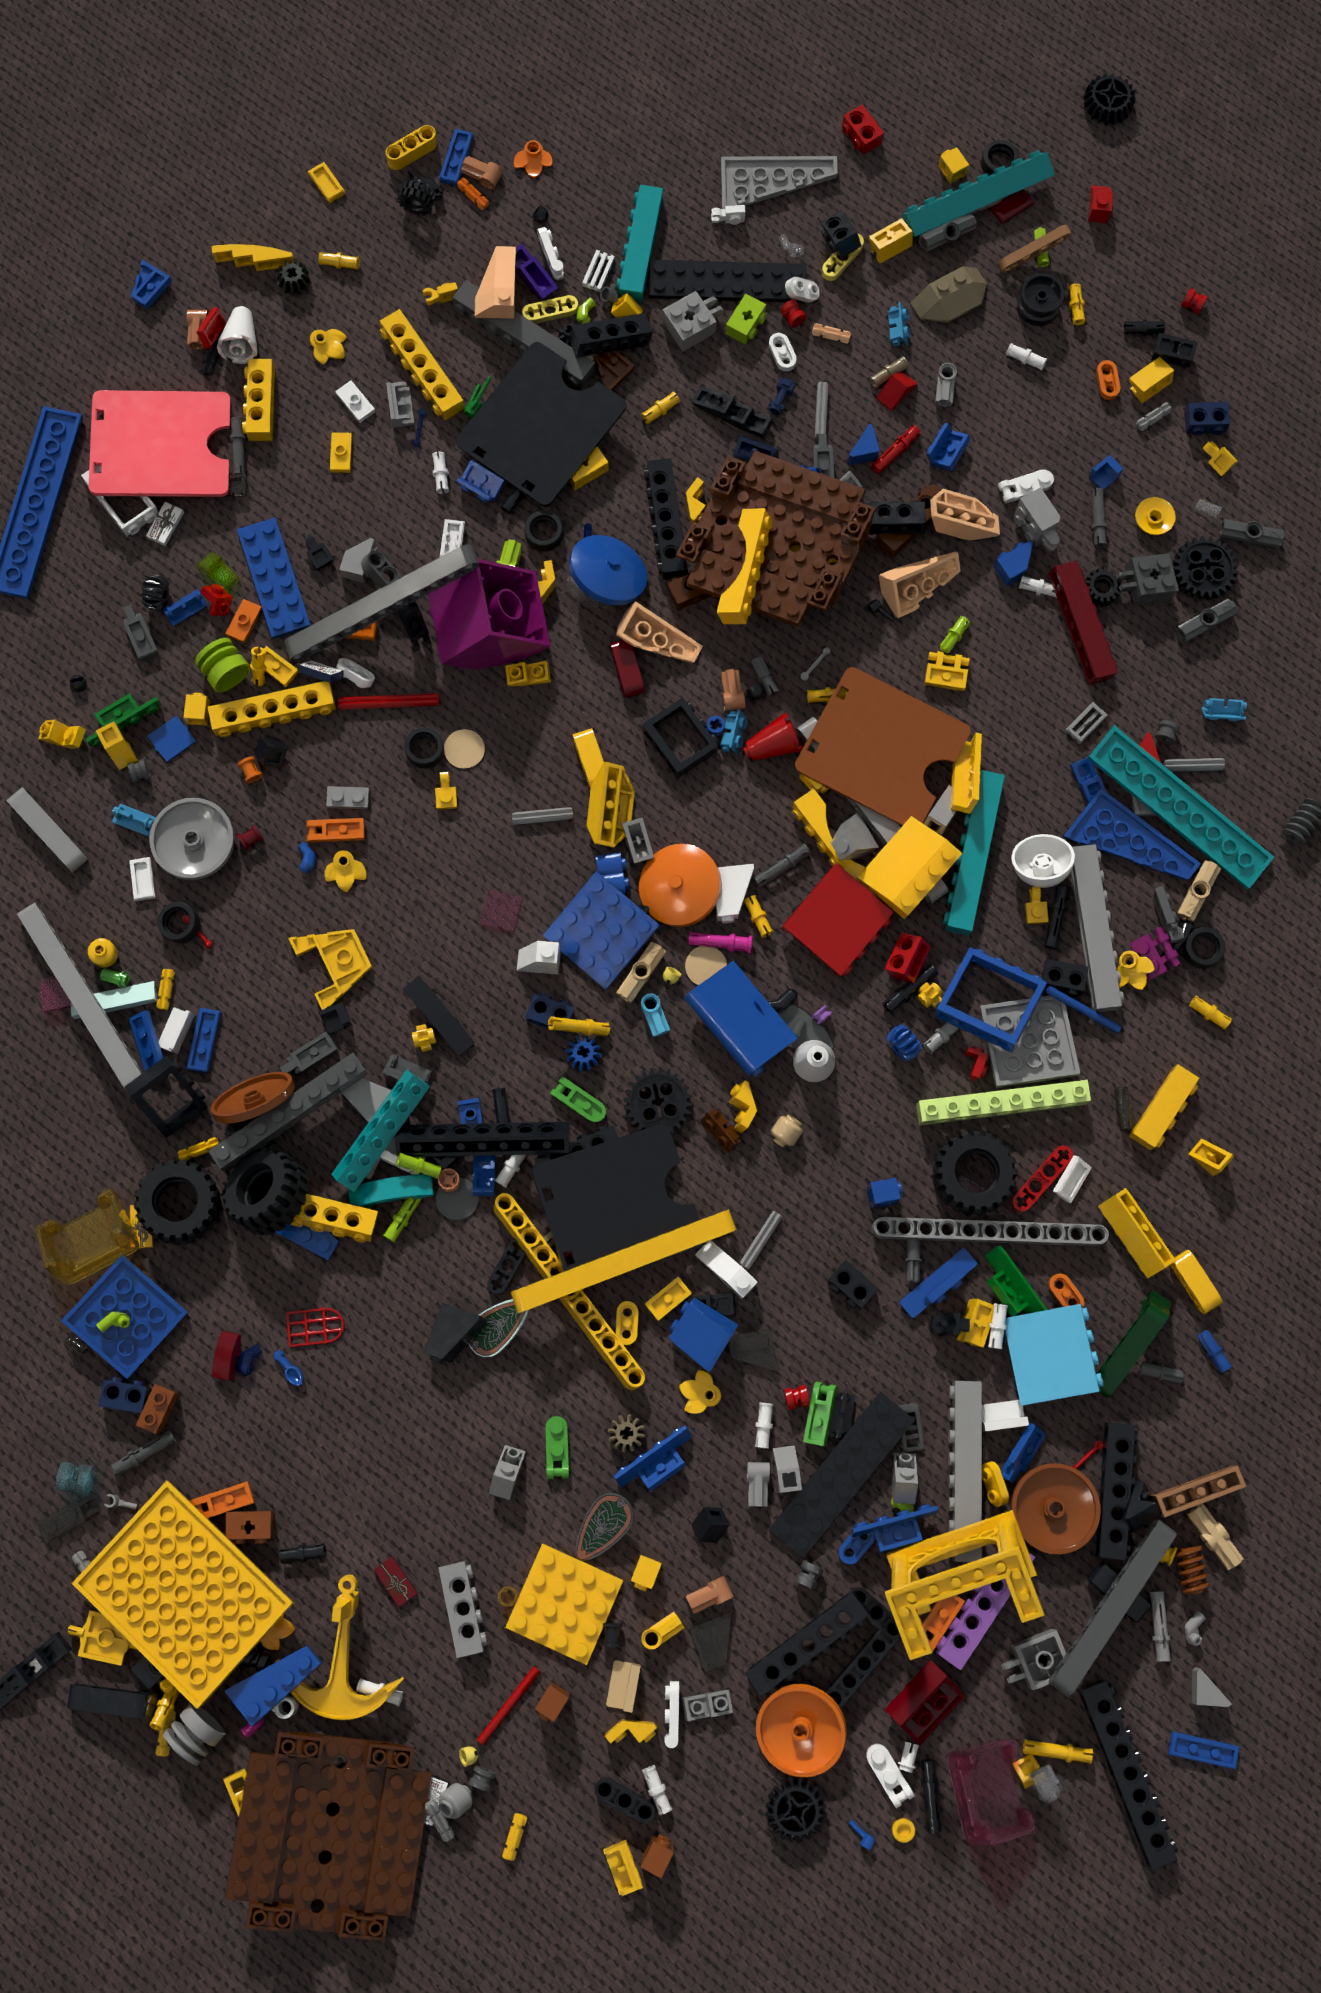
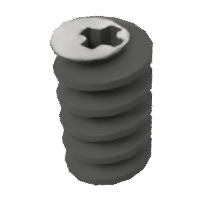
[1281,798,1321,844]

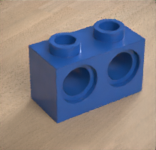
[866,1178,903,1209]

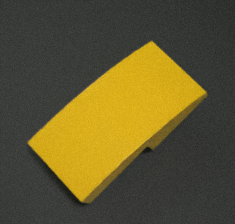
[505,661,551,686]

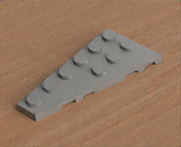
[721,156,838,209]

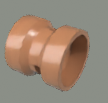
[438,1168,461,1193]

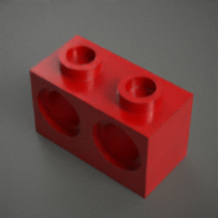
[842,104,884,155]
[885,933,931,983]

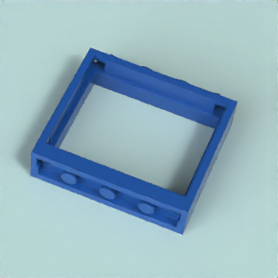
[936,947,1047,1053]

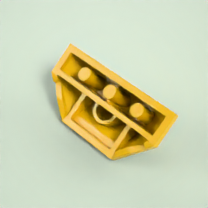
[586,762,635,848]

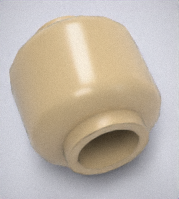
[771,1114,803,1147]

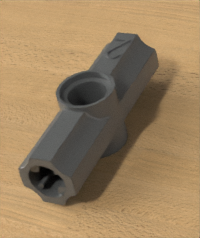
[919,212,977,252]
[1219,519,1284,548]
[1176,598,1238,643]

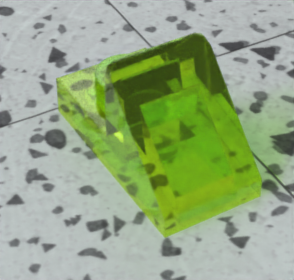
[197,552,239,591]

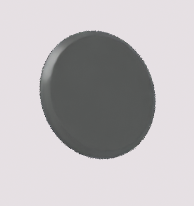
[436,1178,479,1220]

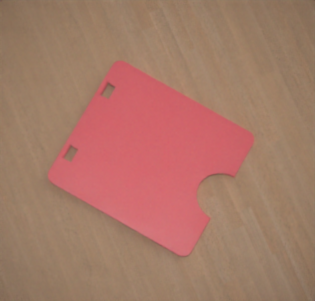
[88,390,230,497]

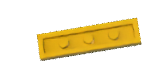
[950,733,982,814]

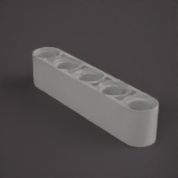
[6,787,88,873]

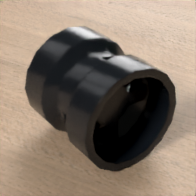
[241,1646,272,1672]

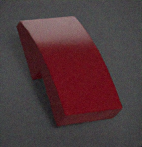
[212,1331,241,1381]

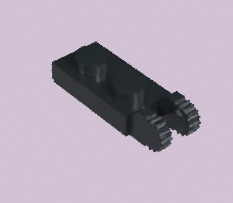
[397,602,431,650]

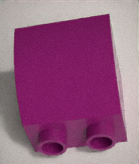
[429,558,551,670]

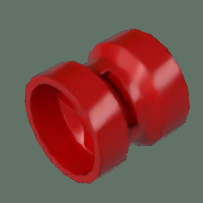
[1181,288,1208,315]
[780,299,807,328]
[784,1385,810,1410]

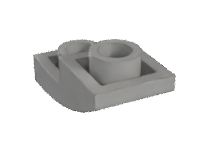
[682,1690,733,1721]

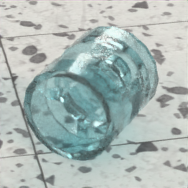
[56,1461,95,1495]

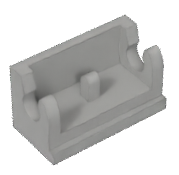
[386,382,415,428]

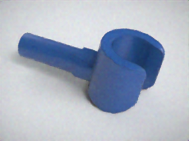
[848,1820,875,1850]

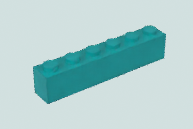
[616,184,663,302]

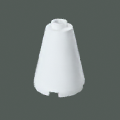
[217,306,258,364]
[793,1040,835,1082]

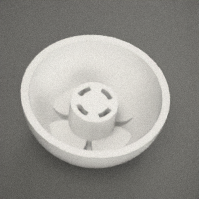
[1012,834,1075,888]

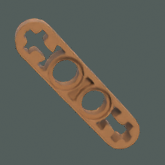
[998,225,1072,273]

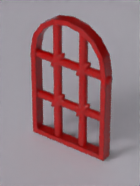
[286,1307,344,1347]

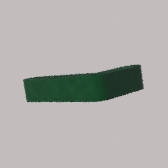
[1097,1289,1171,1398]

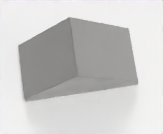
[622,818,654,863]
[1192,1667,1231,1707]

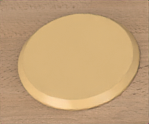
[444,729,485,769]
[685,946,727,985]

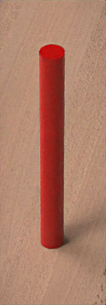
[477,1666,541,1745]

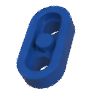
[838,1532,875,1564]

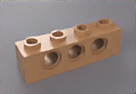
[1151,1465,1246,1517]

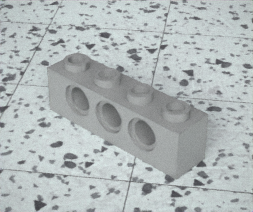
[438,1561,488,1658]

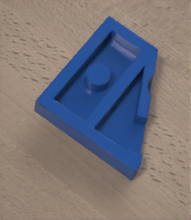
[131,260,172,310]

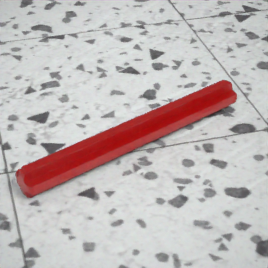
[337,693,439,710]

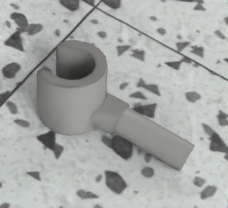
[104,1494,138,1510]

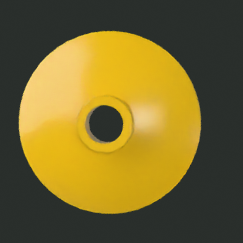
[1135,497,1176,535]

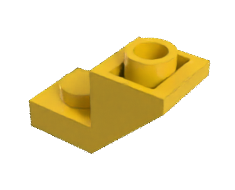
[685,477,706,526]
[538,560,556,604]
[38,720,86,749]
[96,721,138,771]
[729,1080,757,1133]
[605,1719,657,1744]

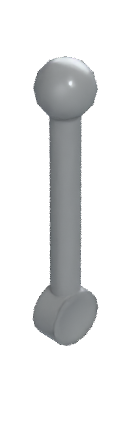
[801,647,831,681]

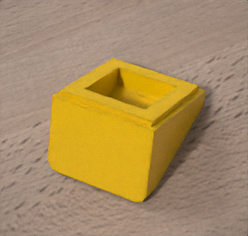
[1012,1755,1045,1789]

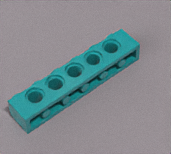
[331,1069,430,1192]

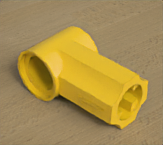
[641,1611,684,1649]

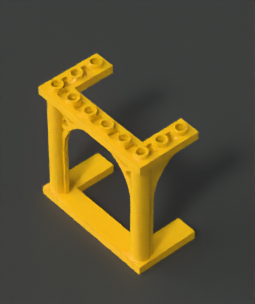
[885,1510,1044,1660]

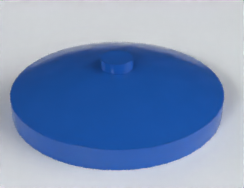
[569,535,647,605]

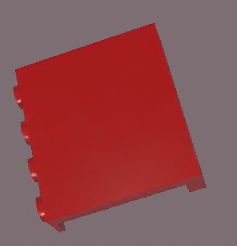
[780,863,894,977]

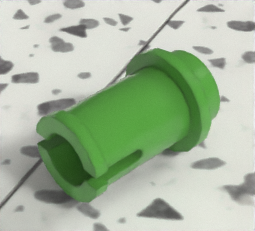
[100,968,130,988]

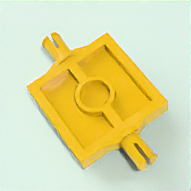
[67,1610,138,1666]

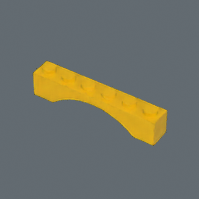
[717,508,773,624]
[792,789,878,897]

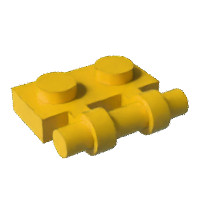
[924,651,970,691]

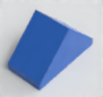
[847,424,880,465]

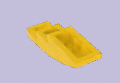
[212,244,294,271]

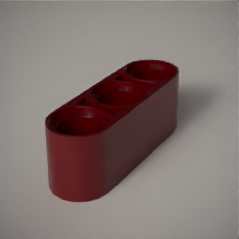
[610,640,645,698]

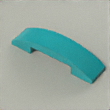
[348,1174,434,1208]

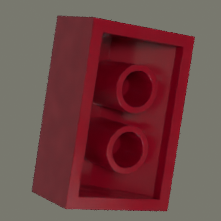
[885,1660,966,1746]

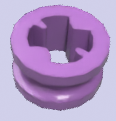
[811,1005,832,1025]

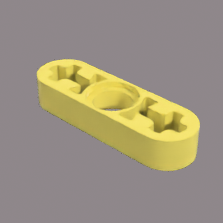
[822,233,864,281]
[522,295,578,324]

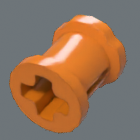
[237,756,263,784]

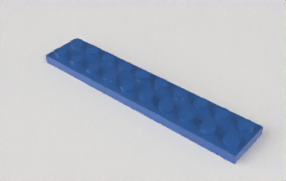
[0,406,83,599]

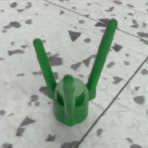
[464,376,491,419]

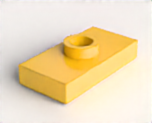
[330,433,352,473]

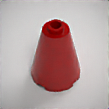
[743,712,803,761]

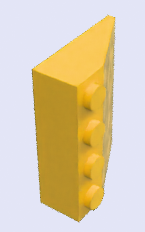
[857,816,962,919]

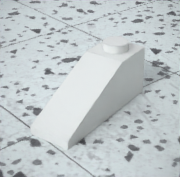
[695,1240,758,1300]

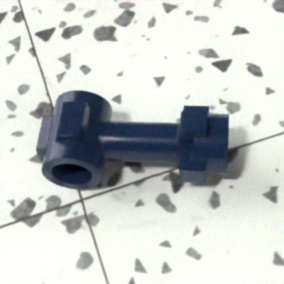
[769,378,795,415]

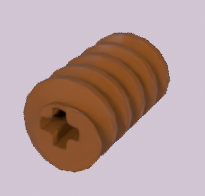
[1175,1546,1210,1595]

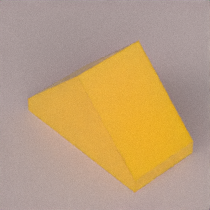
[1188,1139,1234,1176]

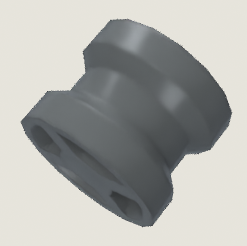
[1155,720,1180,744]
[128,759,150,783]
[469,1765,496,1792]

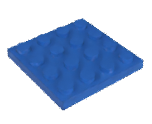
[543,871,661,990]
[61,1255,188,1379]

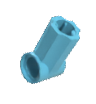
[641,994,670,1037]

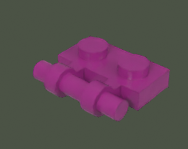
[1130,927,1180,980]

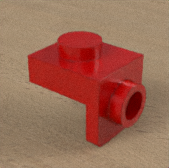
[201,584,233,616]
[964,1046,988,1081]

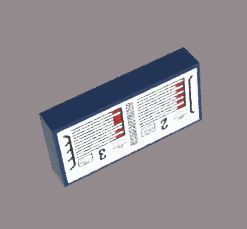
[298,660,344,683]

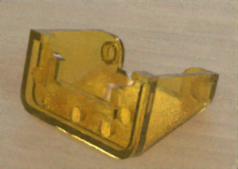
[35,1188,140,1284]

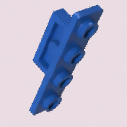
[899,1248,977,1318]
[613,1426,692,1492]
[851,1504,938,1553]

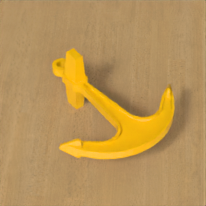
[275,1574,404,1720]

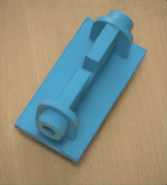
[888,302,911,346]
[1202,698,1247,721]
[720,709,747,755]
[112,804,156,837]

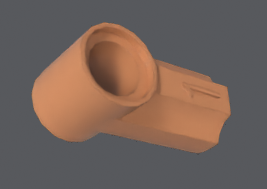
[461,156,503,190]
[186,309,209,350]
[721,669,745,712]
[686,1576,734,1614]

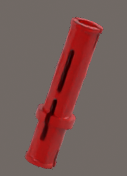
[871,425,921,474]

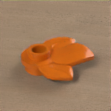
[514,140,552,178]

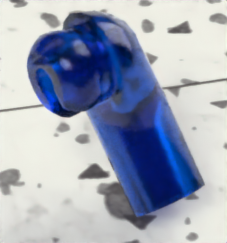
[237,1344,263,1376]

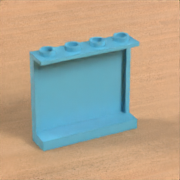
[1005,1304,1104,1406]

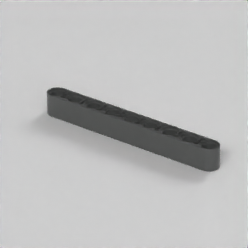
[1049,1519,1177,1698]

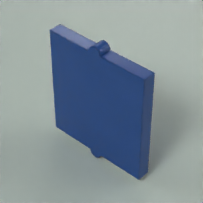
[147,715,196,762]

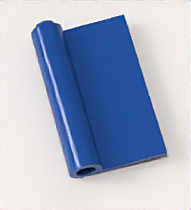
[684,961,798,1077]

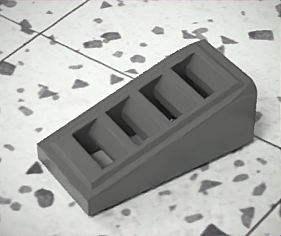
[898,1403,925,1452]

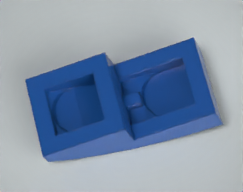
[1069,757,1106,803]
[472,1155,496,1196]

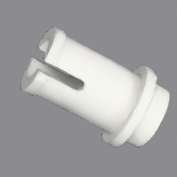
[898,1741,919,1773]

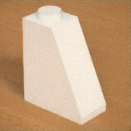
[715,864,754,924]
[517,941,561,975]

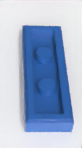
[439,129,474,186]
[186,1008,221,1073]
[129,1011,163,1071]
[1168,1731,1239,1770]

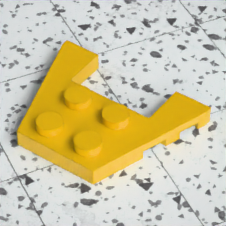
[288,929,372,1010]

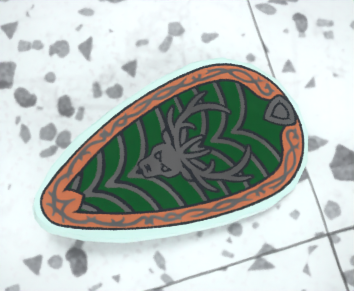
[469,1299,529,1357]

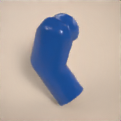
[297,842,316,873]

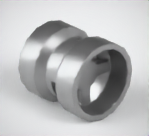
[794,1560,824,1590]

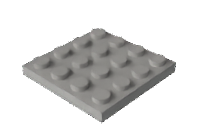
[979,995,1080,1088]

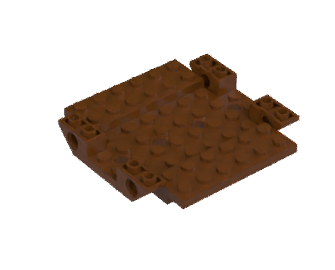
[676,451,876,627]
[225,1732,432,1941]

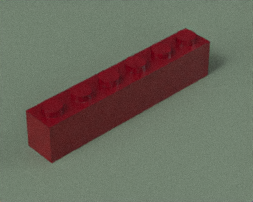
[1048,561,1118,685]

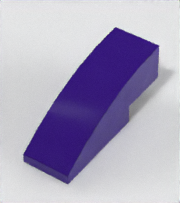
[515,244,558,300]

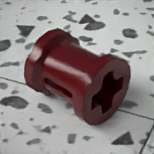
[236,825,264,851]

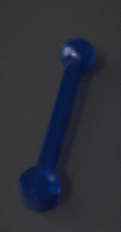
[413,408,426,447]

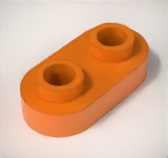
[1096,360,1121,400]
[1048,1273,1084,1307]

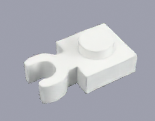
[711,205,745,225]

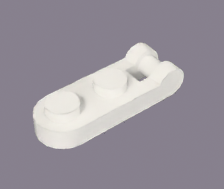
[537,227,564,280]
[997,470,1054,504]
[664,1681,679,1748]
[866,1744,915,1809]

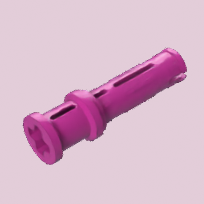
[689,932,753,954]

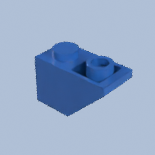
[994,540,1033,586]

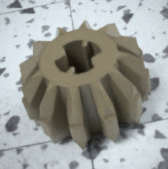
[608,1415,645,1452]

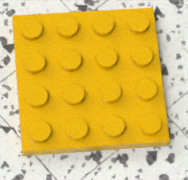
[505,1543,623,1665]

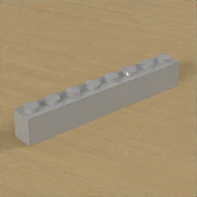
[1071,844,1124,1012]
[948,1381,982,1562]

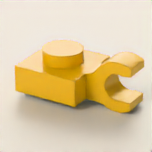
[423,282,458,305]
[1203,441,1238,476]
[435,772,458,810]
[1025,887,1049,924]

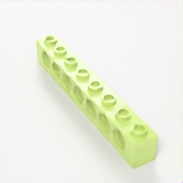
[916,1080,1091,1125]

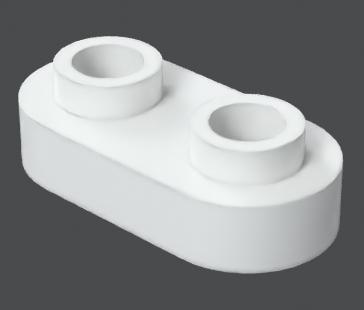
[785,277,819,303]
[769,333,796,371]
[336,658,375,688]

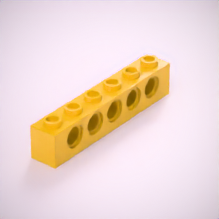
[379,309,465,421]
[208,681,336,737]

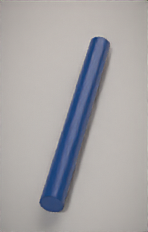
[1045,986,1122,1033]

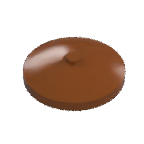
[210,1072,295,1124]
[1011,1463,1101,1554]

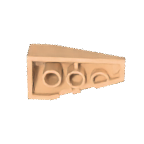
[475,246,516,319]
[879,552,961,618]
[616,602,703,663]

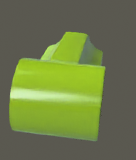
[496,540,523,567]

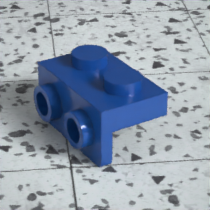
[927,423,971,471]
[456,460,506,503]

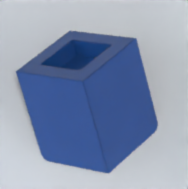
[1089,455,1123,489]

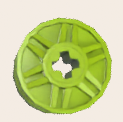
[194,638,250,693]

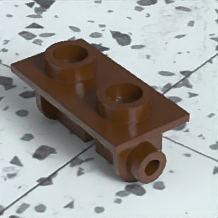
[700,1109,742,1153]

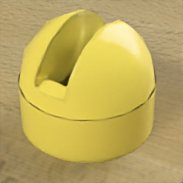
[663,967,681,985]
[459,1746,478,1767]

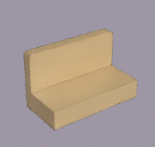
[606,1660,641,1713]

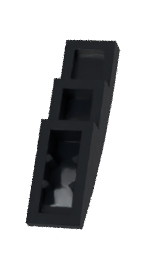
[691,386,773,438]
[403,976,475,1056]
[0,1632,72,1710]

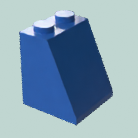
[669,1298,738,1372]

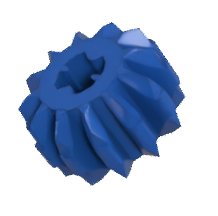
[887,1024,922,1061]
[566,1036,601,1072]

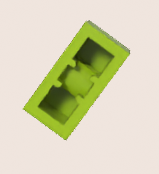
[725,294,767,345]

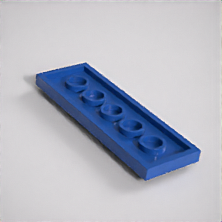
[237,518,311,639]

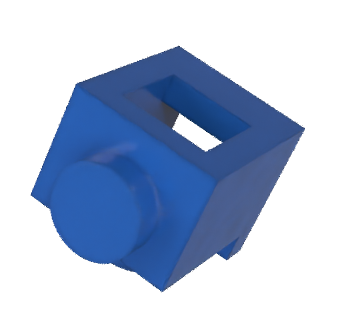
[457,1098,483,1124]

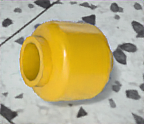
[88,938,118,968]

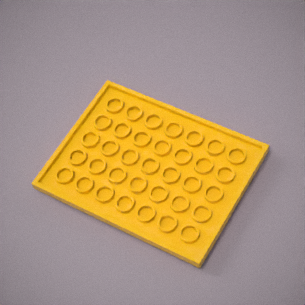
[72,1481,294,1709]

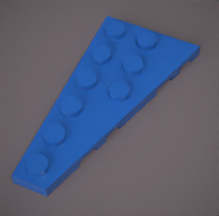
[1062,788,1201,881]

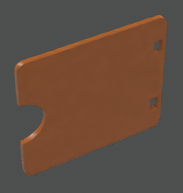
[795,667,971,826]

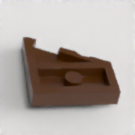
[593,351,635,391]

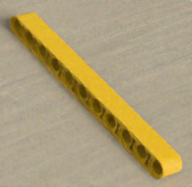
[493,1193,645,1391]
[510,1210,736,1313]

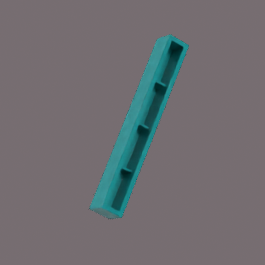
[901,150,1055,237]
[943,770,1005,936]

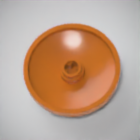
[639,844,722,927]
[756,1684,847,1777]

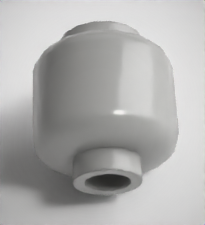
[438,1783,472,1819]

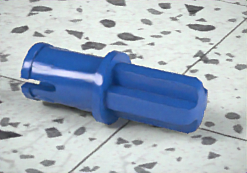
[1198,1330,1232,1373]

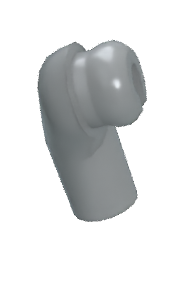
[1185,1611,1206,1646]

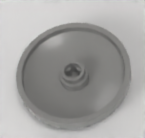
[149,798,235,880]

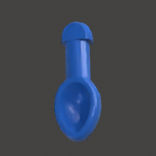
[273,1350,304,1386]

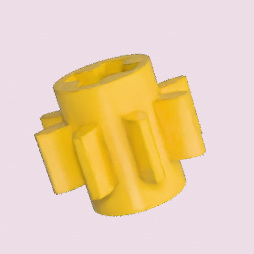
[917,982,944,1009]
[412,1024,436,1052]

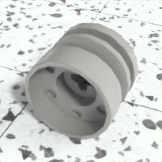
[163,1703,225,1766]

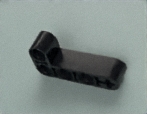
[67,1684,161,1718]

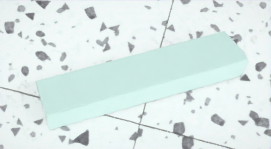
[71,981,157,1019]

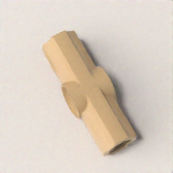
[1176,860,1221,923]
[616,941,666,1003]
[1187,1503,1244,1570]

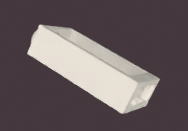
[81,465,159,537]

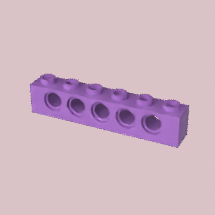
[936,1553,1035,1670]

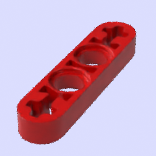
[1011,1145,1073,1213]

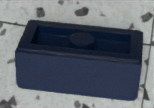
[733,435,778,461]

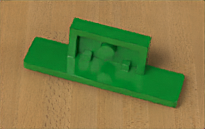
[85,693,161,747]
[985,1245,1048,1317]

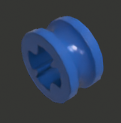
[707,716,725,736]

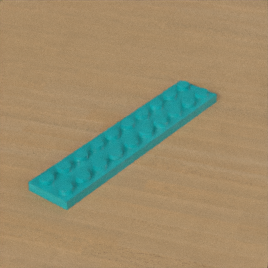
[1088,725,1274,889]

